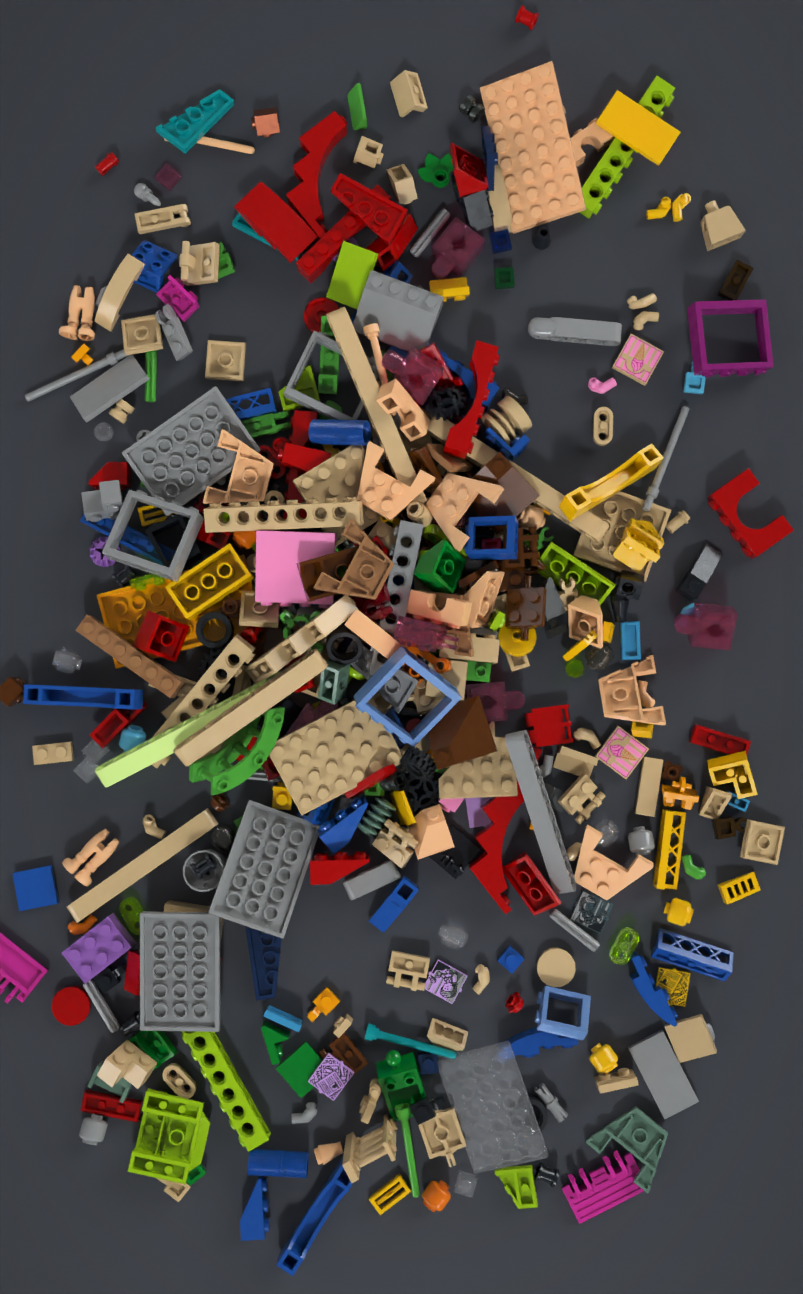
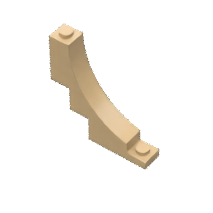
[244,595,359,684]

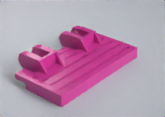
[0,932,49,1004]
[561,1150,644,1224]

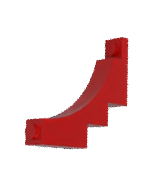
[286,111,348,241]
[278,443,364,547]
[468,780,524,914]

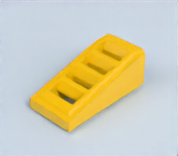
[717,871,761,904]

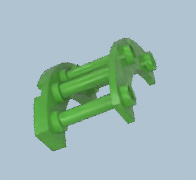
[189,707,285,796]

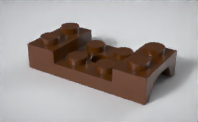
[296,541,375,602]

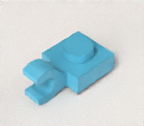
[683,361,706,395]

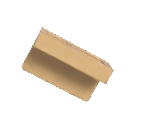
[390,70,428,117]
[553,745,599,778]

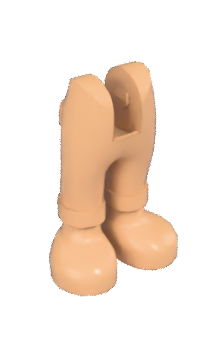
[59,285,95,341]
[62,829,119,887]

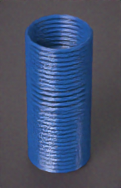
[308,419,371,446]
[247,1149,309,1179]

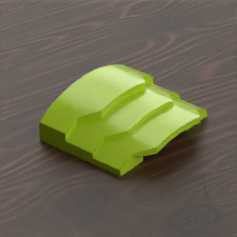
[128,1088,211,1184]

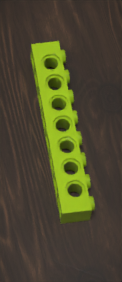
[579,76,675,219]
[181,1031,271,1152]

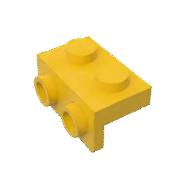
[429,277,470,302]

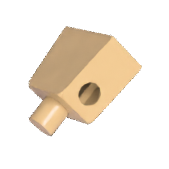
[701,200,745,251]

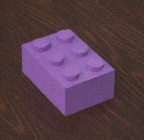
[62,912,137,984]

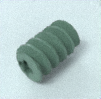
[357,796,397,838]

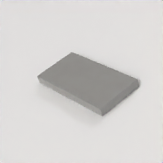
[70,354,149,423]
[628,1029,699,1119]

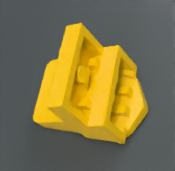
[613,518,664,572]

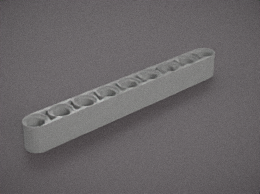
[505,730,576,895]

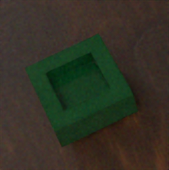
[494,267,515,289]

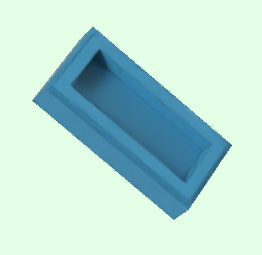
[619,621,641,660]
[263,1005,303,1032]

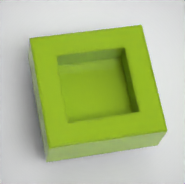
[487,608,506,631]

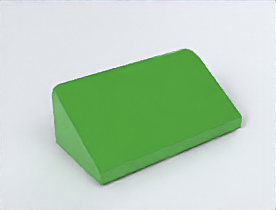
[347,83,367,130]

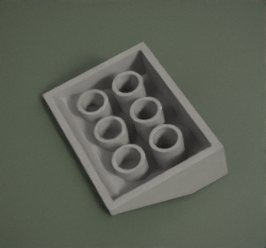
[353,270,444,353]

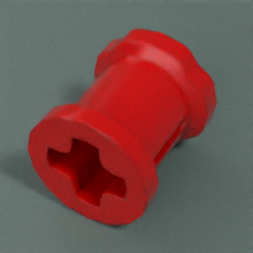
[515,5,539,31]
[240,626,265,644]

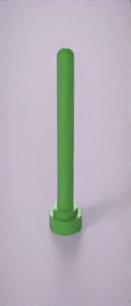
[395,1103,420,1198]

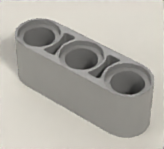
[342,860,401,900]

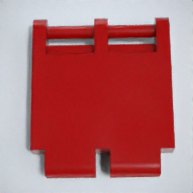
[525,704,574,747]

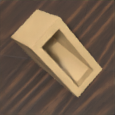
[386,164,418,204]

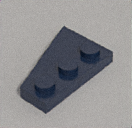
[482,126,498,191]

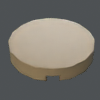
[536,947,576,987]

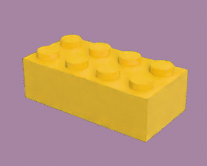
[165,543,254,621]

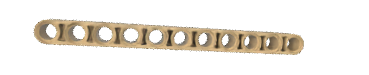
[326,307,427,505]
[427,416,609,543]

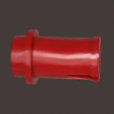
[94,152,119,176]

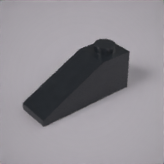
[675,544,723,601]

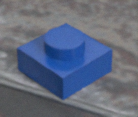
[497,945,524,974]

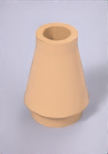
[314,1142,343,1165]

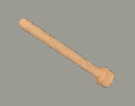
[164,136,255,154]
[363,323,396,417]

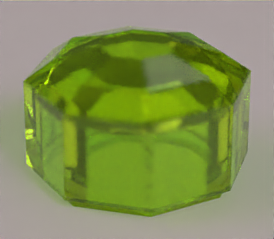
[565,659,585,678]

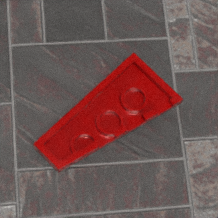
[331,173,408,245]

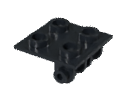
[429,825,480,879]

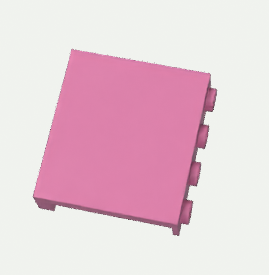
[255,530,338,608]

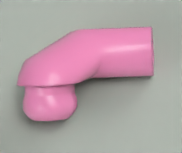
[588,377,617,394]

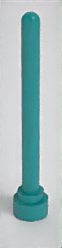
[364,1023,457,1059]

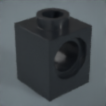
[614,570,644,600]

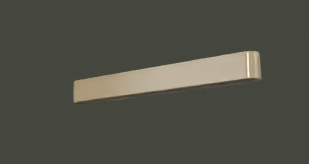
[173,649,328,766]
[67,808,219,923]

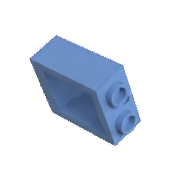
[535,986,591,1040]

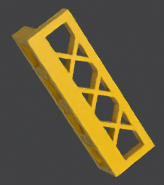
[653,809,686,890]

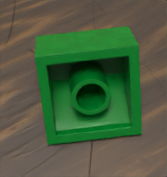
[414,540,466,594]

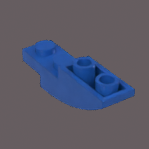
[628,951,678,1027]
[499,1027,578,1058]

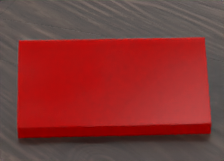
[449,142,488,197]
[502,851,562,916]

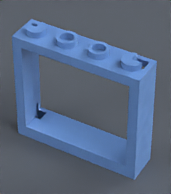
[354,645,462,747]

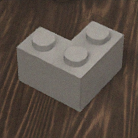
[81,480,123,522]

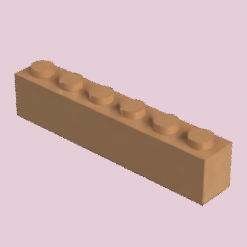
[75,615,186,698]

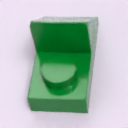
[261,1021,291,1065]

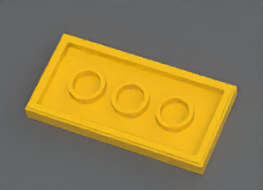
[596,90,681,166]

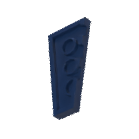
[245,926,282,1001]

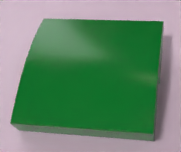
[128,1031,178,1070]
[275,1041,322,1098]

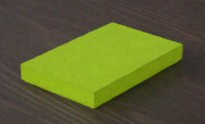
[326,241,378,310]

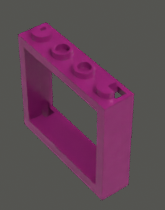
[687,299,774,378]

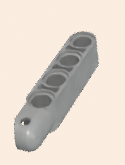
[527,317,622,346]

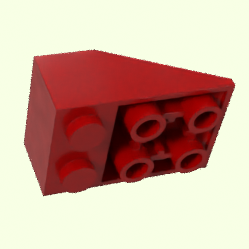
[310,851,370,885]

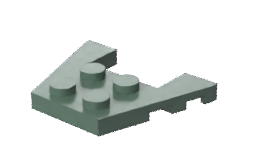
[585,1106,668,1194]

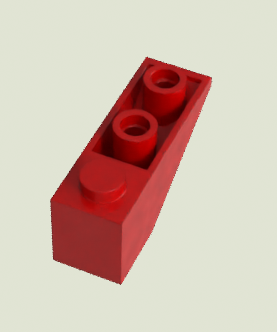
[365,213,418,271]

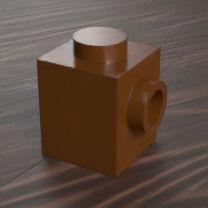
[0,677,26,707]

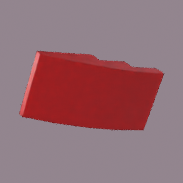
[234,182,318,263]

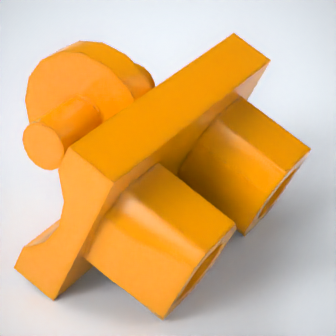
[661,777,699,810]

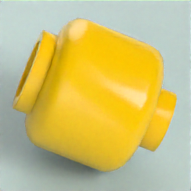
[664,898,694,927]
[589,1043,618,1075]

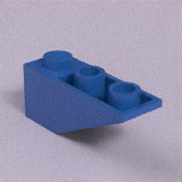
[318,795,368,854]
[369,875,419,933]
[240,1175,270,1241]

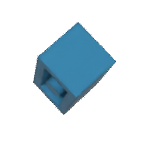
[725,790,750,812]

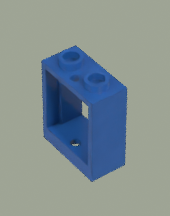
[465,516,519,561]

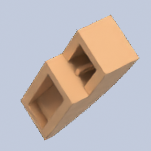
[344,609,401,659]

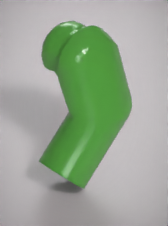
[681,854,706,880]

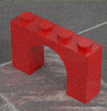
[707,468,794,559]

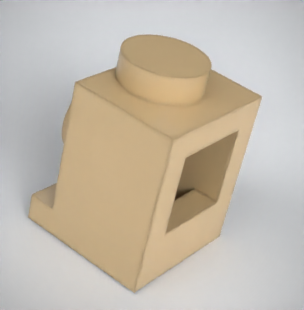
[353,136,384,169]

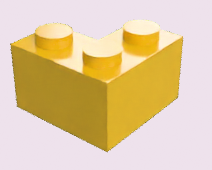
[707,751,758,799]

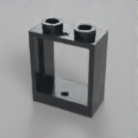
[145,514,203,567]

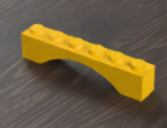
[558,444,664,521]

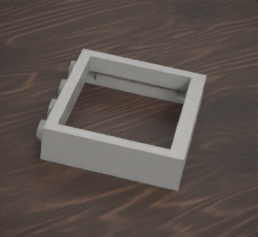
[284,331,379,426]
[102,490,204,582]

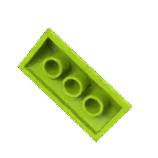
[534,542,616,605]

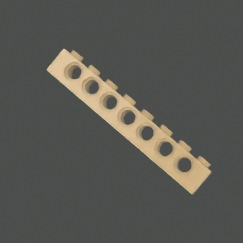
[203,497,364,533]
[151,633,255,769]

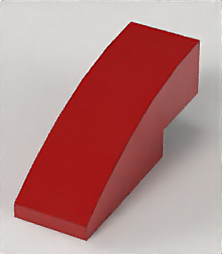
[89,700,149,749]

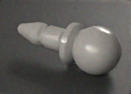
[134,183,161,206]

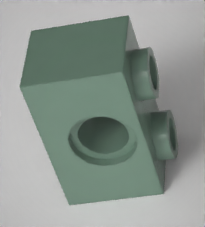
[318,659,350,705]

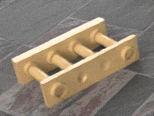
[342,1114,398,1183]

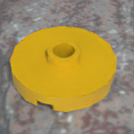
[498,623,537,657]

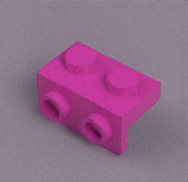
[156,275,200,322]

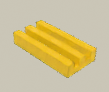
[137,505,177,527]
[562,630,597,661]
[368,1173,411,1215]

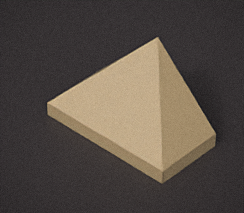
[699,786,732,819]
[427,1018,468,1051]

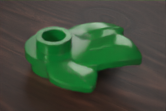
[418,153,453,188]

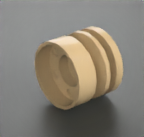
[481,396,532,446]

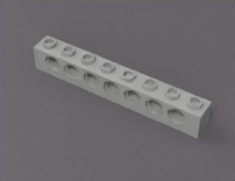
[366,520,424,680]

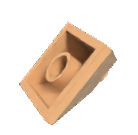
[568,595,603,649]
[407,804,455,860]

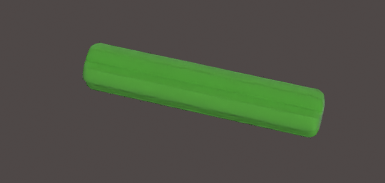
[145,350,157,402]

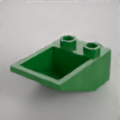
[376,1050,426,1121]

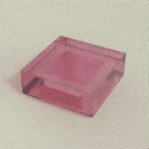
[154,163,182,191]

